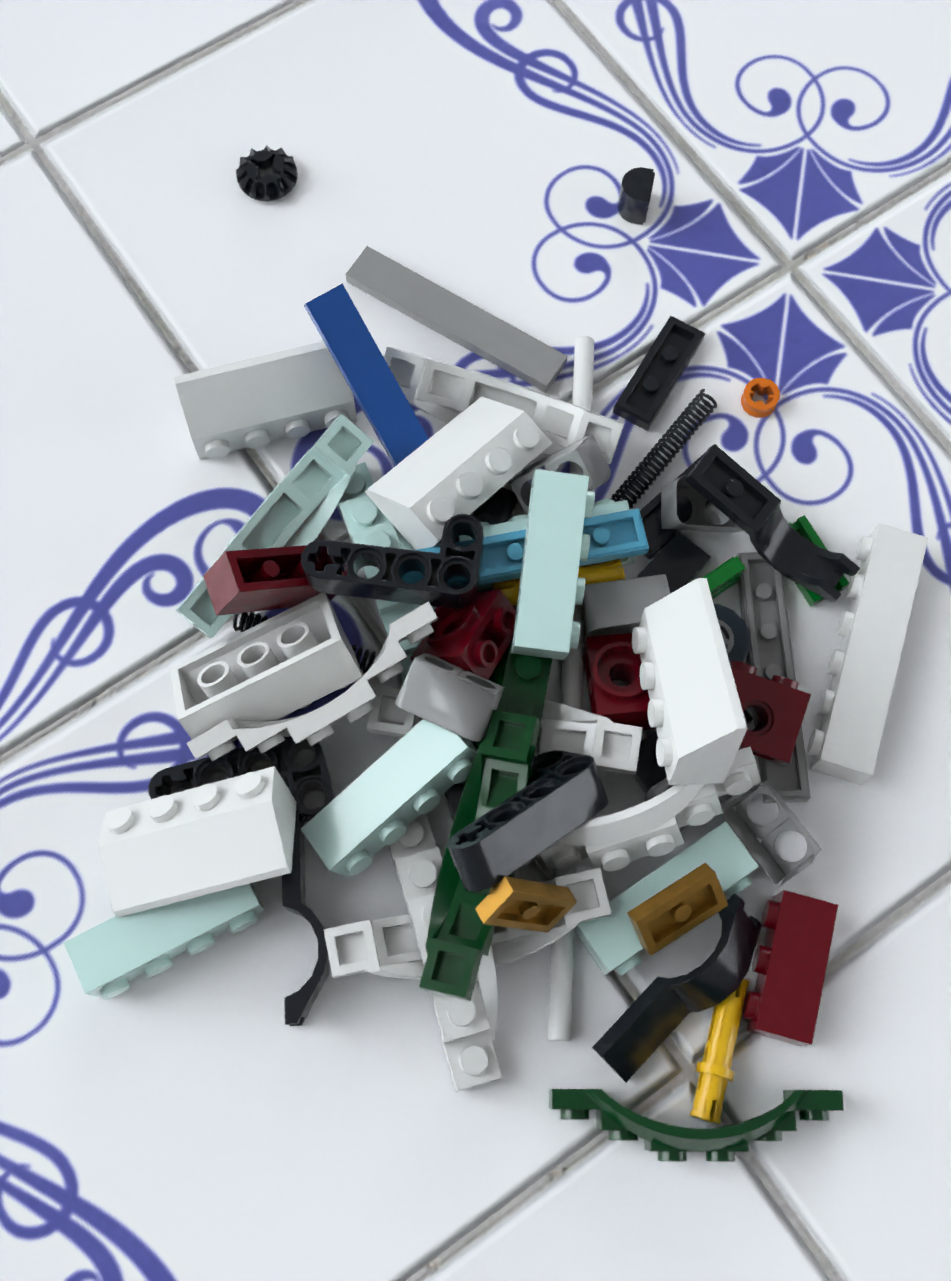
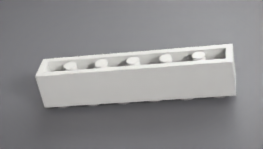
[807,523,928,785]

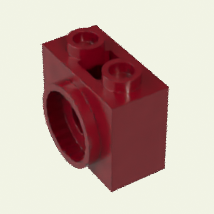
[410,590,516,680]
[584,633,656,730]
[730,660,811,763]

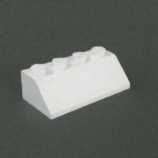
[173,341,357,459]
[365,396,552,550]
[632,578,747,785]
[169,593,363,741]
[98,766,297,918]

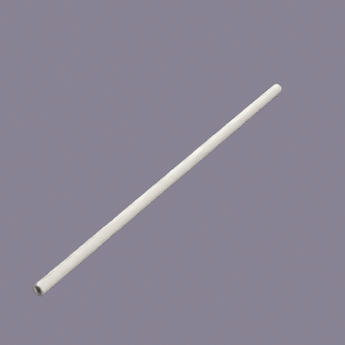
[547,336,595,1041]

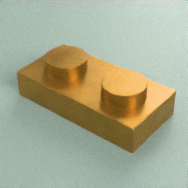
[627,863,728,956]
[475,876,577,933]

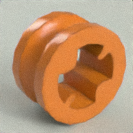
[741,378,780,418]

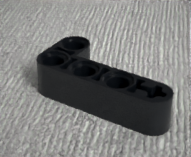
[301,514,483,609]
[148,736,336,822]
[447,750,609,892]

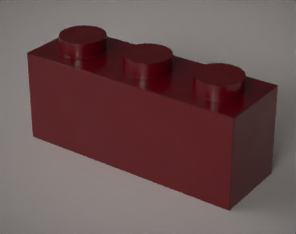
[203,545,347,616]
[742,890,838,1046]

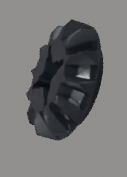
[236,144,298,201]

